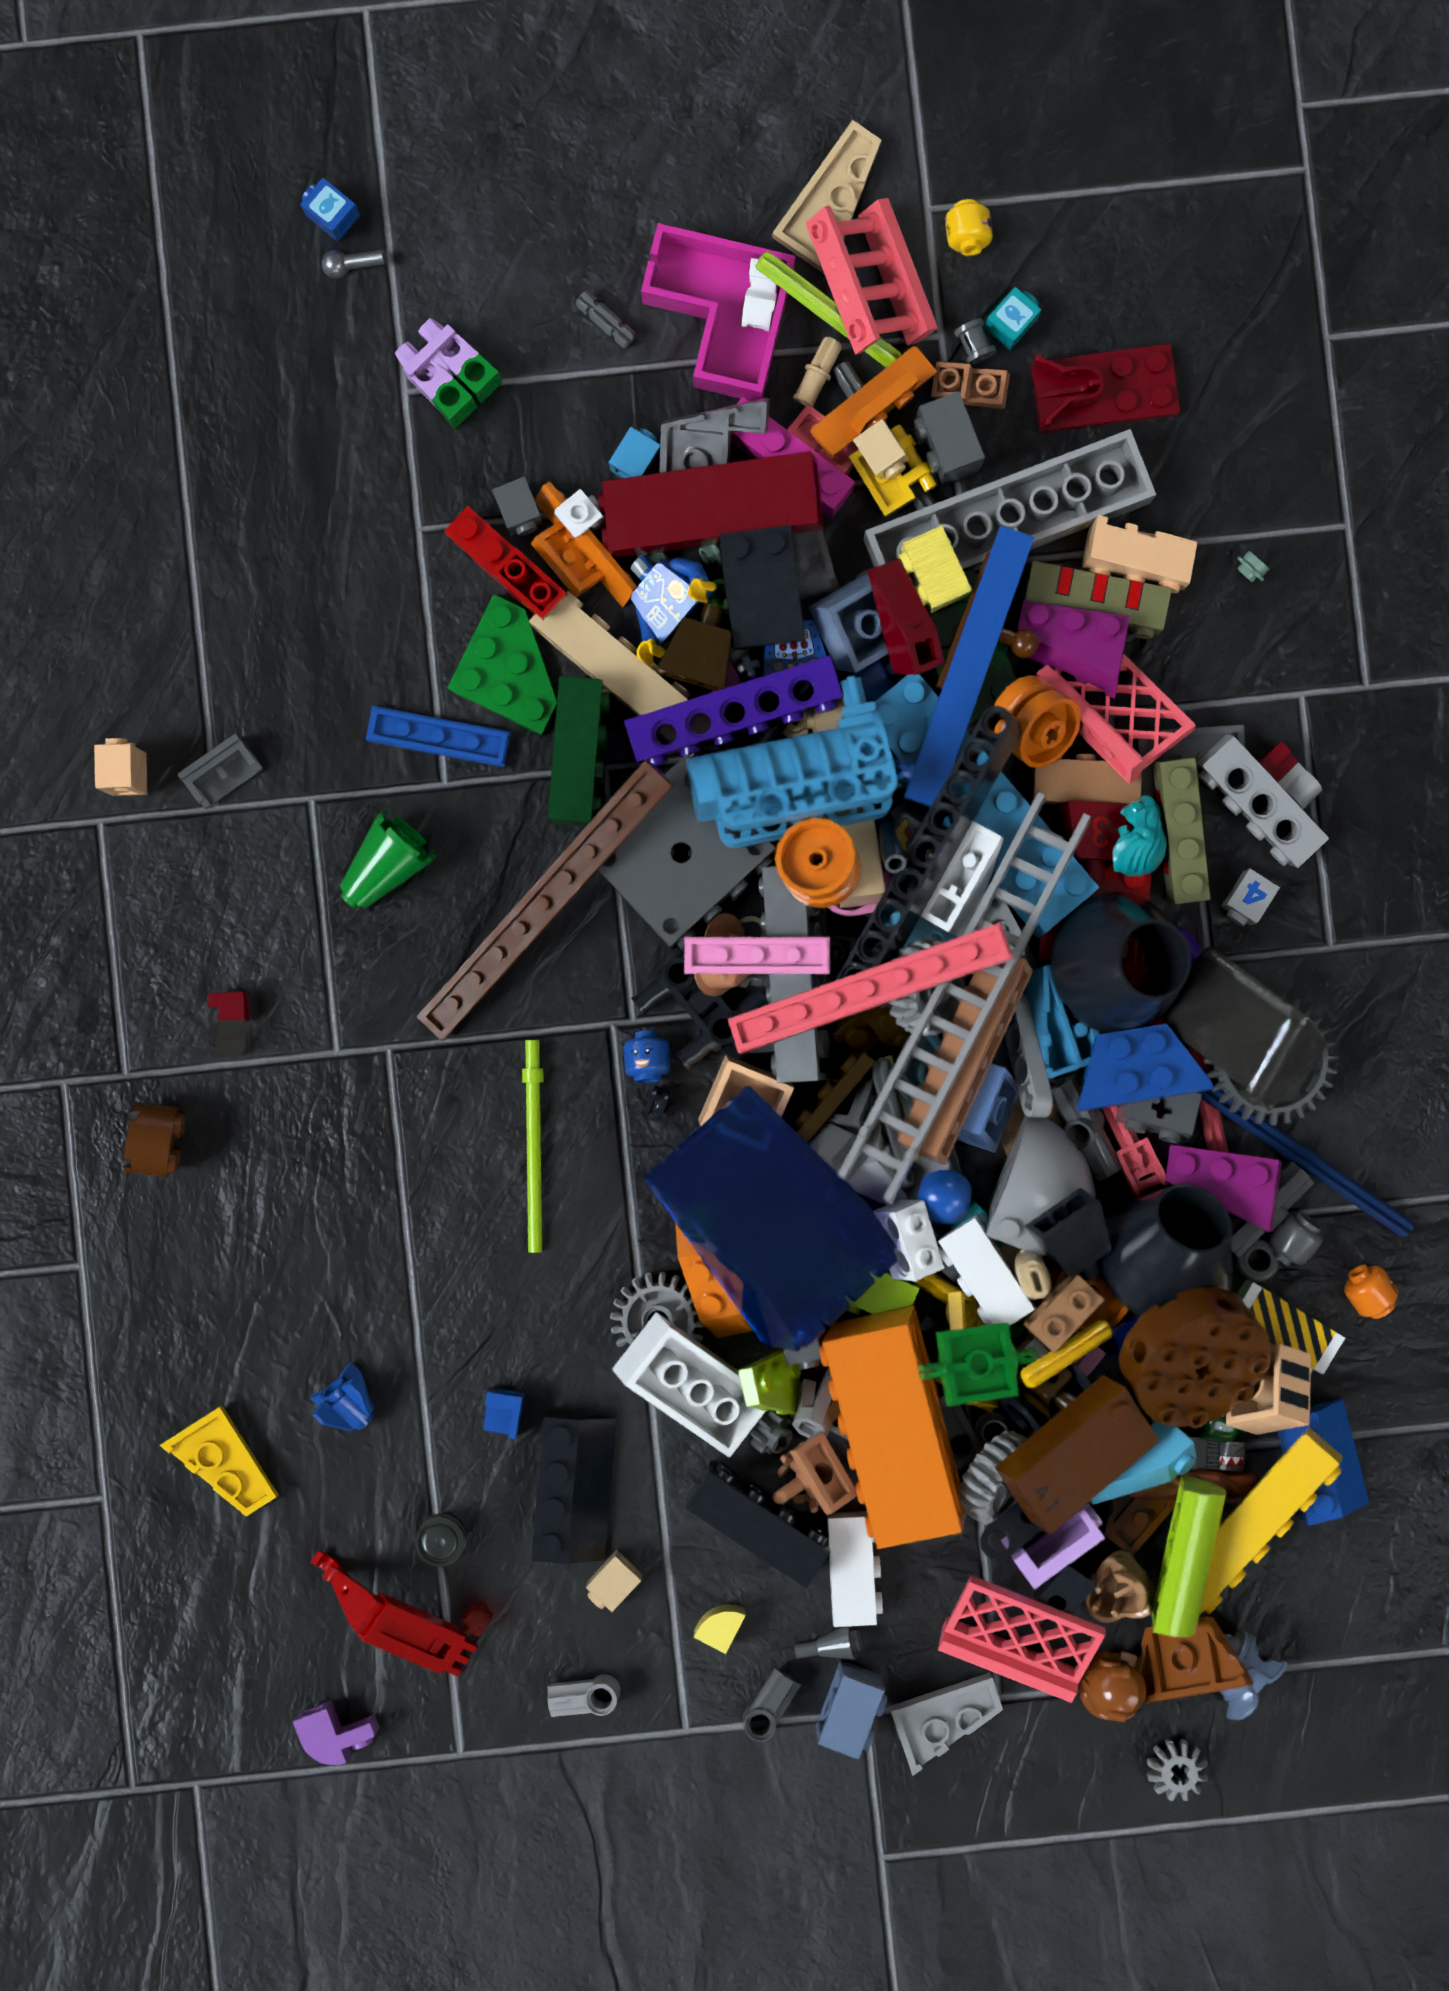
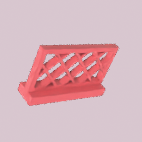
[1036,654,1196,785]
[938,1575,1106,1703]

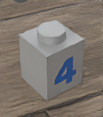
[1221,869,1280,927]

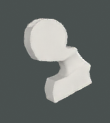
[742,258,779,332]

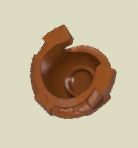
[1078,1649,1147,1722]

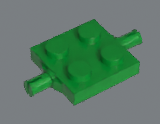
[918,1322,1038,1406]

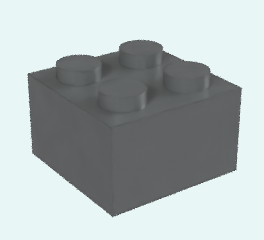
[911,391,985,489]

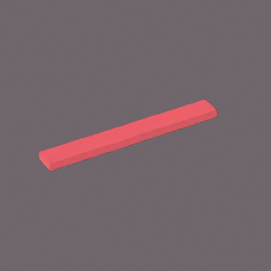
[728,923,1013,1054]

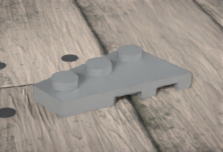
[889,1672,1003,1776]

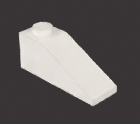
[921,821,1004,937]

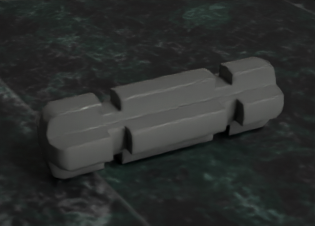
[576,290,636,348]

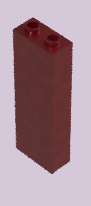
[598,451,824,558]

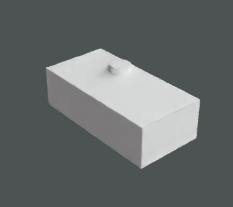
[612,1312,765,1458]

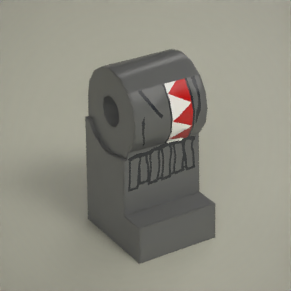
[1183,1432,1247,1471]

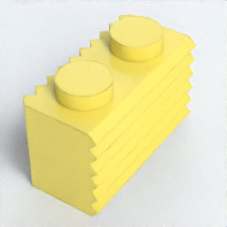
[898,525,972,613]

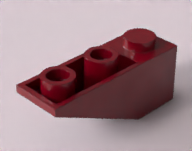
[867,559,945,675]

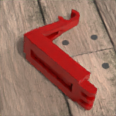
[310,1550,479,1677]

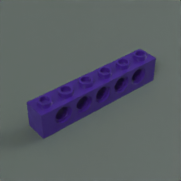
[624,655,844,766]

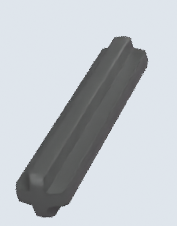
[870,1058,907,1162]

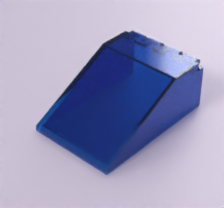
[643,1086,898,1352]

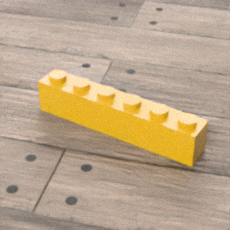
[1200,1427,1343,1614]

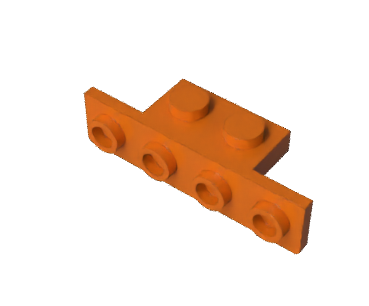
[810,346,938,458]
[531,482,637,608]

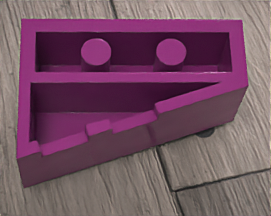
[1017,600,1129,699]
[1165,1145,1282,1232]

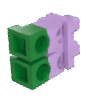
[395,318,503,429]

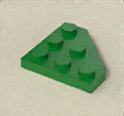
[447,594,557,736]

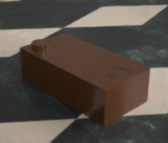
[995,1375,1159,1535]

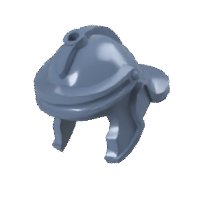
[1220,1630,1288,1720]

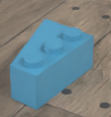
[1025,964,1099,1079]

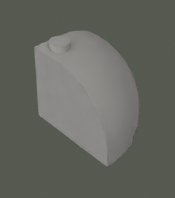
[986,1116,1096,1255]

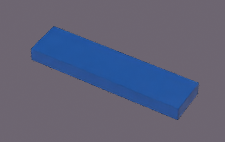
[366,706,511,768]

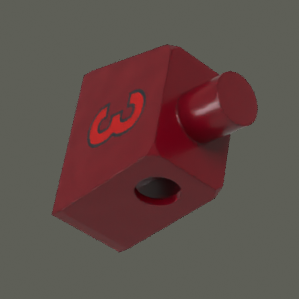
[1057,801,1131,883]

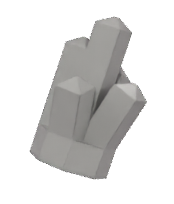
[792,1368,841,1438]

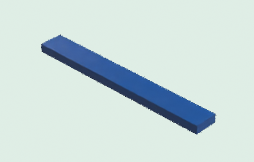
[903,525,1034,807]

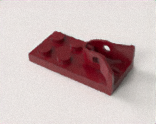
[1030,344,1180,434]

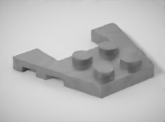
[659,398,770,473]

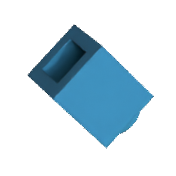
[608,427,660,478]

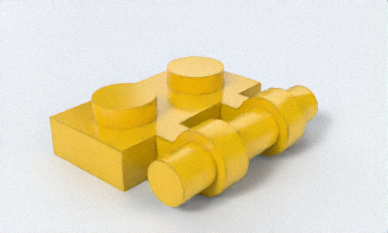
[849,424,937,518]

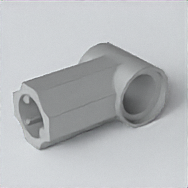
[547,1674,621,1717]

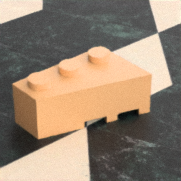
[1081,515,1197,593]

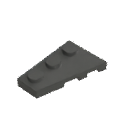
[1136,724,1245,798]

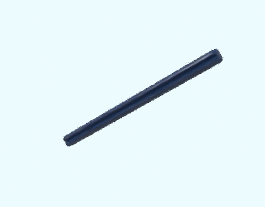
[1198,1082,1415,1237]

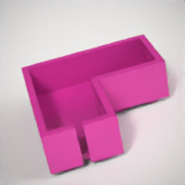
[641,223,795,401]

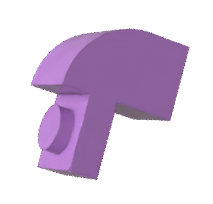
[293,1700,380,1765]

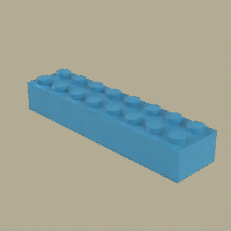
[875,674,1099,938]

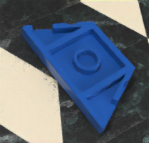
[1076,1024,1214,1112]

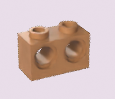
[1021,1274,1104,1353]

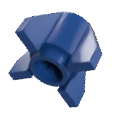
[310,1362,374,1431]

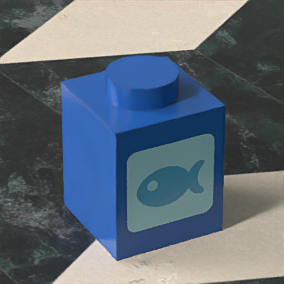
[300,178,360,242]

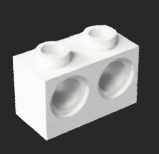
[872,1200,944,1281]

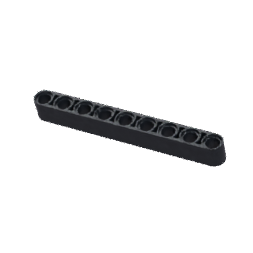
[839,706,1022,979]

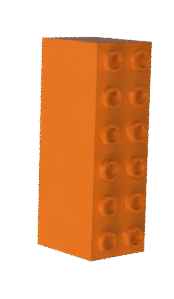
[819,1305,966,1549]

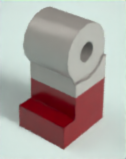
[1258,741,1322,810]

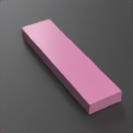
[684,937,830,974]

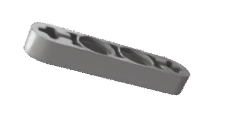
[1004,994,1052,1118]

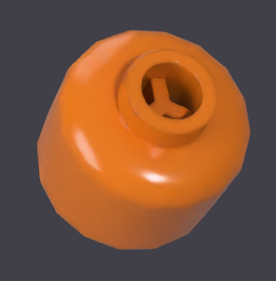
[1344,1264,1398,1319]

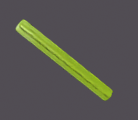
[755,251,901,368]

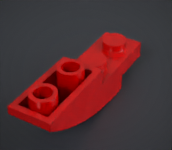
[444,506,567,620]

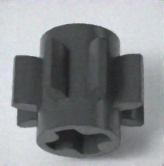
[750,1410,793,1455]

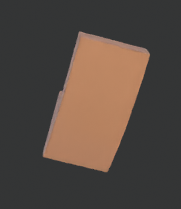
[931,362,1010,409]

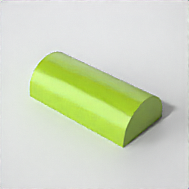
[1151,1475,1226,1637]

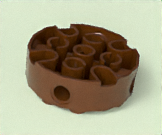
[1119,1286,1271,1428]

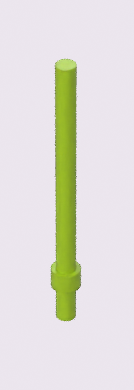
[522,1040,544,1253]

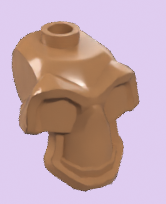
[1082,1550,1155,1623]

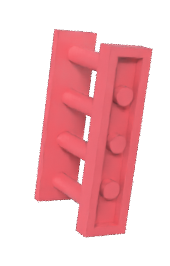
[805,198,938,354]

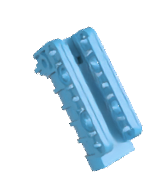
[686,676,897,848]

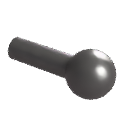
[322,250,387,279]

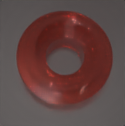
[461,1601,493,1637]

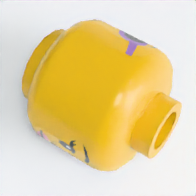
[945,199,993,256]

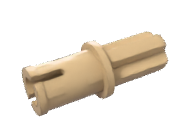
[793,337,842,407]

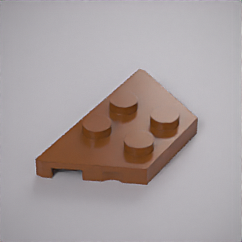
[1135,1617,1254,1704]

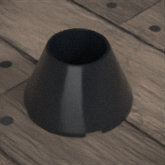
[1051,892,1191,1033]
[1097,1184,1233,1316]

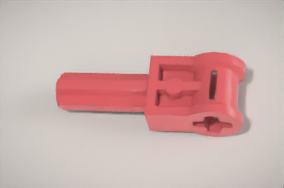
[1101,1106,1169,1198]

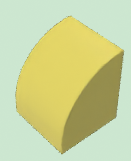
[694,1604,746,1654]

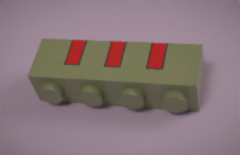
[1021,561,1172,639]
[1152,757,1210,904]

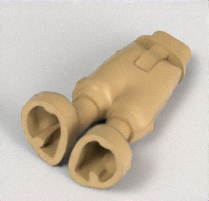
[999,1242,1051,1301]

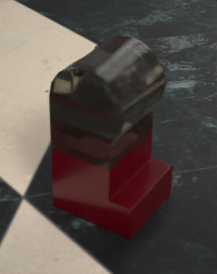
[208,992,251,1058]

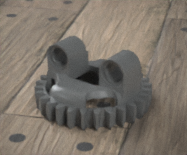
[1204,993,1339,1125]

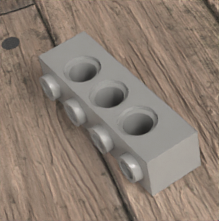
[1196,734,1329,868]

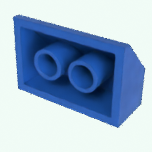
[1277,1398,1369,1526]

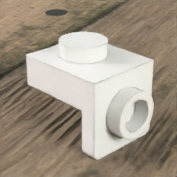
[554,489,605,538]

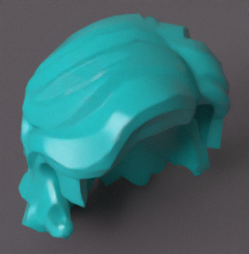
[1112,795,1167,877]

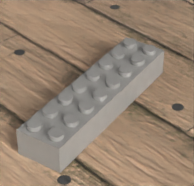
[863,429,1156,587]

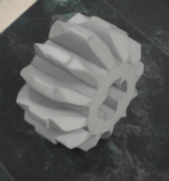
[1147,1738,1208,1801]

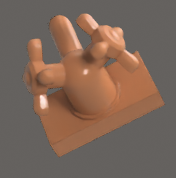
[772,1432,857,1515]

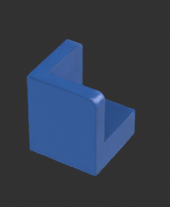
[483,1388,525,1440]

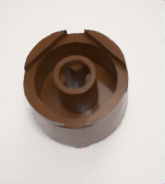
[124,1102,186,1178]

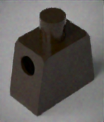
[658,603,732,691]
[1015,1334,1078,1417]

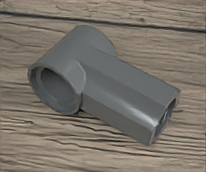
[743,1667,801,1742]

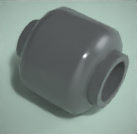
[1269,1212,1323,1266]

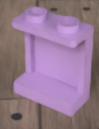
[1001,1503,1105,1589]

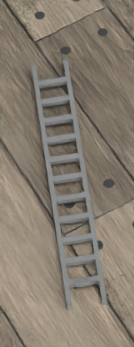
[838,792,1091,1204]

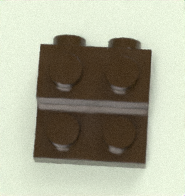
[827,1003,926,1061]

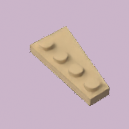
[772,120,881,274]

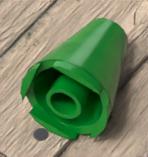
[340,810,435,909]

